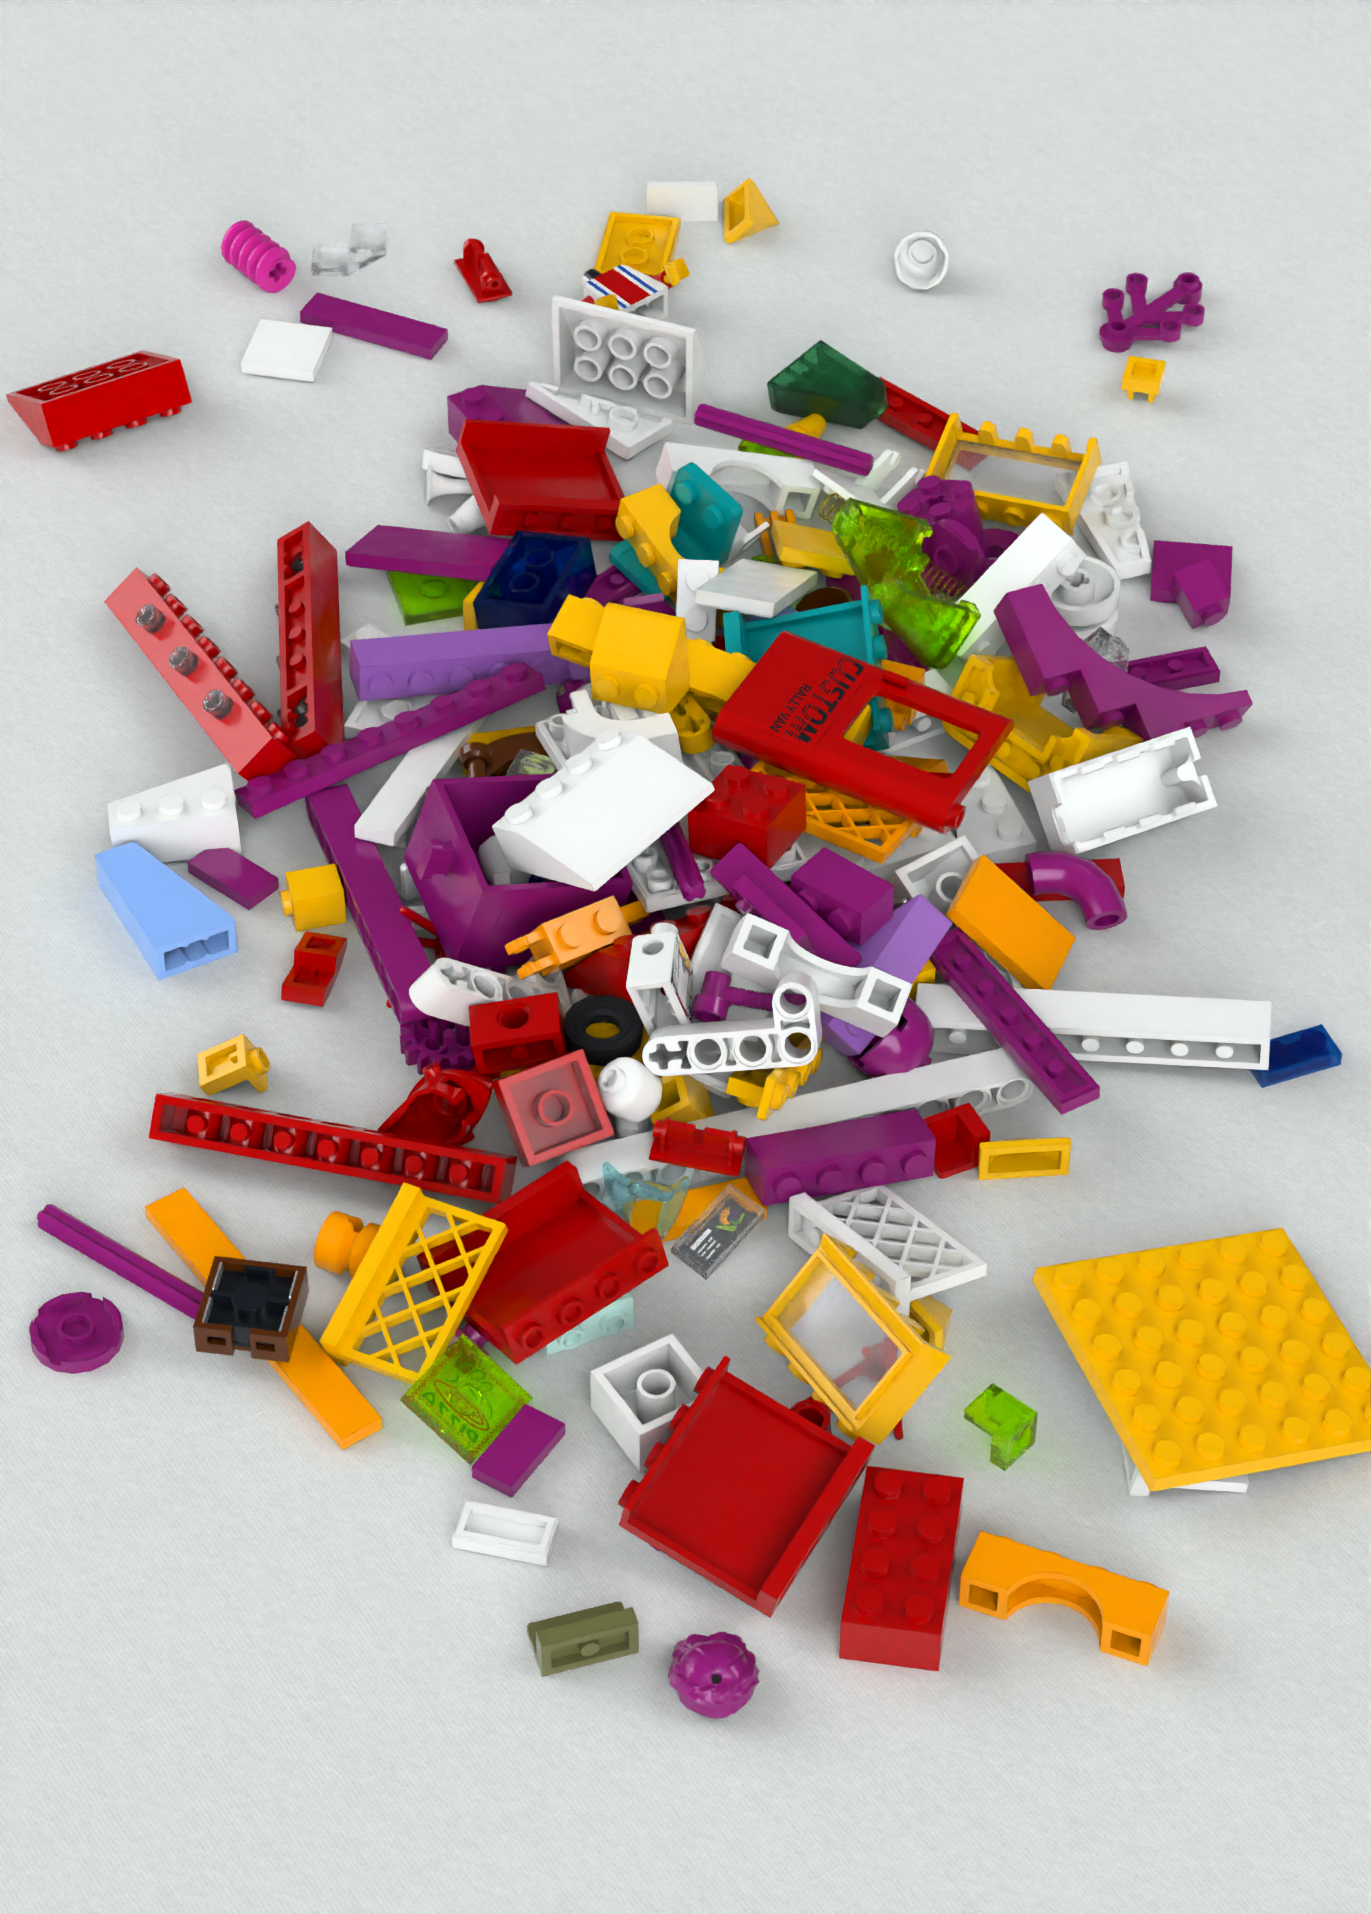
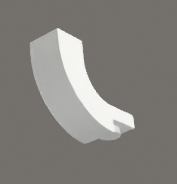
[561,689,683,763]

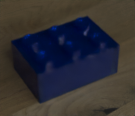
[473,531,597,629]

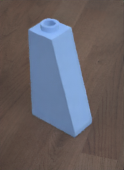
[95,841,238,980]

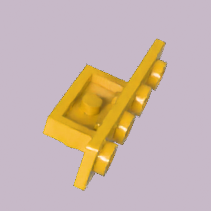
[725,1037,823,1121]

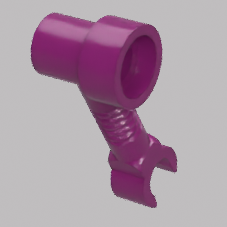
[691,971,807,1022]

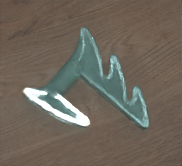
[597,1162,690,1240]

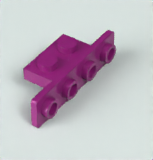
[710,843,862,967]

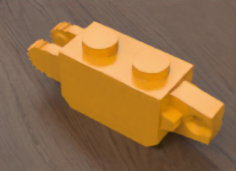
[505,895,649,980]

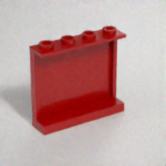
[456,419,625,541]
[416,1161,669,1365]
[618,1355,875,1618]

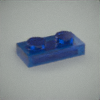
[1249,1024,1342,1088]

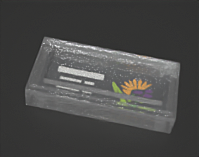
[671,1183,765,1280]

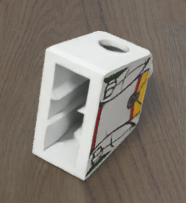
[626,923,693,1037]

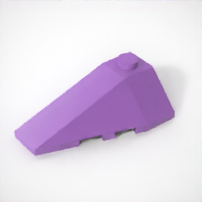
[820,894,952,1056]

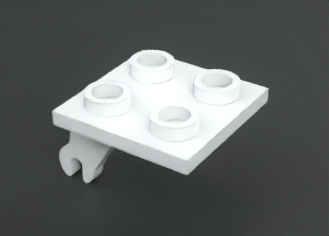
[812,449,926,523]

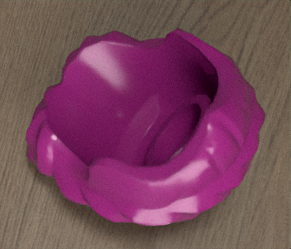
[667,1631,760,1719]

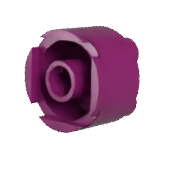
[897,475,984,562]

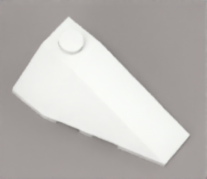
[889,835,1022,988]

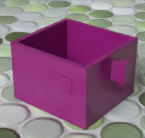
[403,774,633,968]

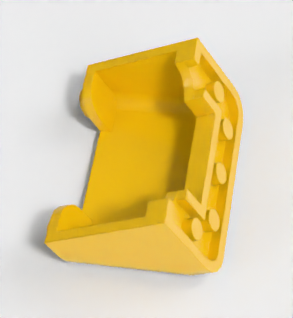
[942,654,1144,794]

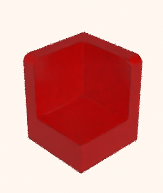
[923,1103,991,1179]

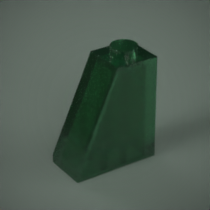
[767,340,888,429]

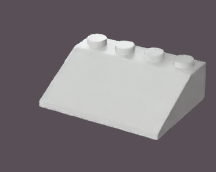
[552,295,709,425]
[492,728,715,891]

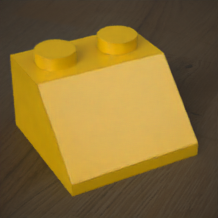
[589,602,689,714]

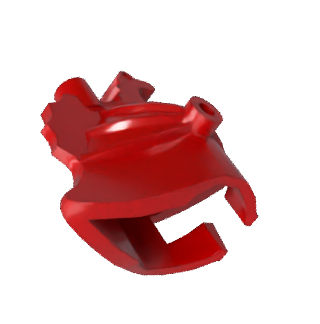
[377,1062,502,1145]

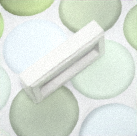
[452,1500,560,1567]

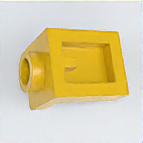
[197,1034,270,1096]

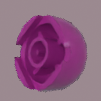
[847,996,934,1079]

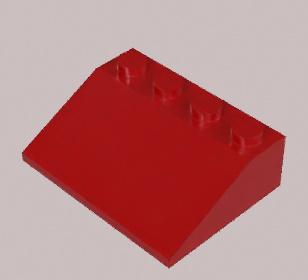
[6,350,192,451]
[563,894,741,1007]

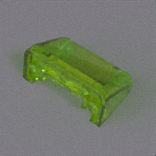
[832,497,982,670]

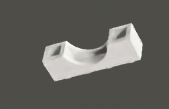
[655,442,821,519]
[720,913,913,1038]

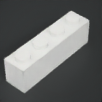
[931,513,1087,664]

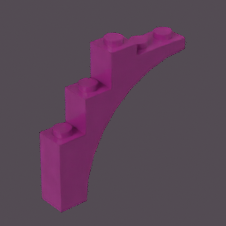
[993,584,1253,742]

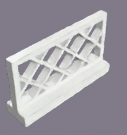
[788,1185,987,1316]

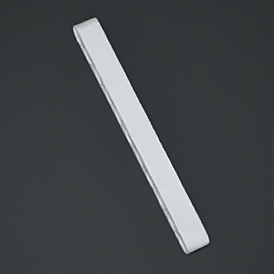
[555,1048,1033,1205]

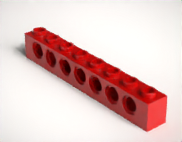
[148,1092,518,1204]

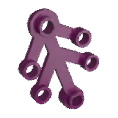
[1099,272,1205,353]

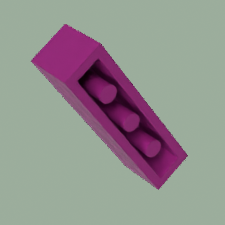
[744,1109,936,1206]

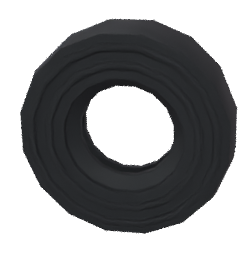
[563,995,643,1066]

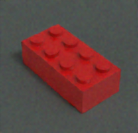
[839,1466,964,1671]

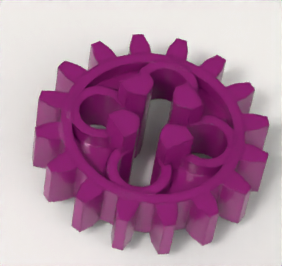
[399,1017,476,1075]

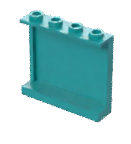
[723,585,894,758]

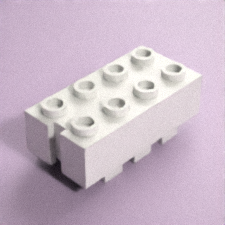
[1028,727,1217,855]

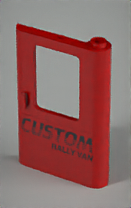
[712,630,1014,835]

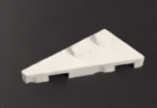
[525,381,674,460]

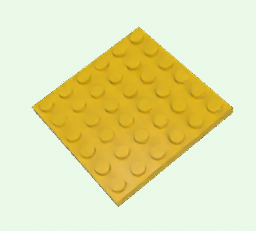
[1032,1228,1371,1492]

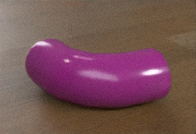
[1025,851,1128,930]

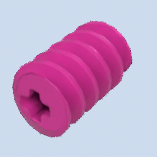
[221,220,297,293]

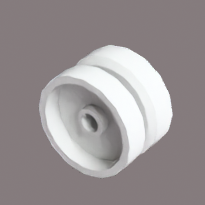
[1050,556,1120,651]

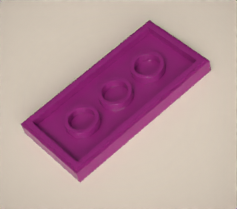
[345,525,522,582]

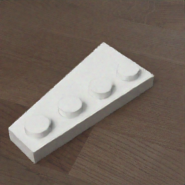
[1055,461,1152,580]

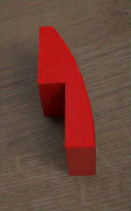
[281,931,347,1007]

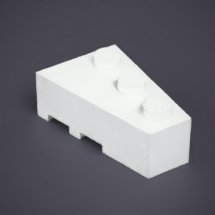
[107,762,242,863]

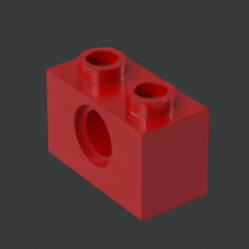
[469,992,567,1075]

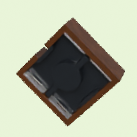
[193,1256,309,1363]

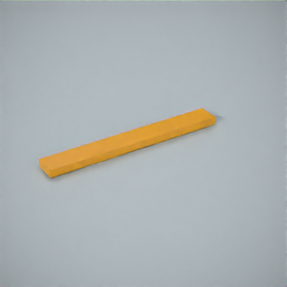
[145,1187,383,1450]

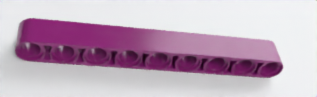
[305,784,433,1024]

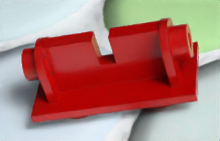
[454,238,512,303]
[649,1117,746,1177]

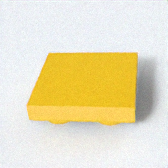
[770,520,859,578]

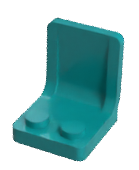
[608,462,743,602]

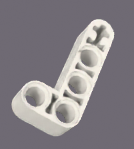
[409,956,571,1027]
[642,971,822,1076]

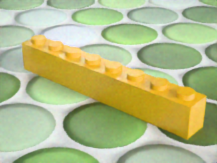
[547,594,873,746]

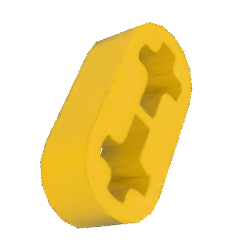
[670,694,715,754]

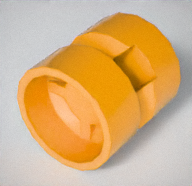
[314,1211,381,1279]

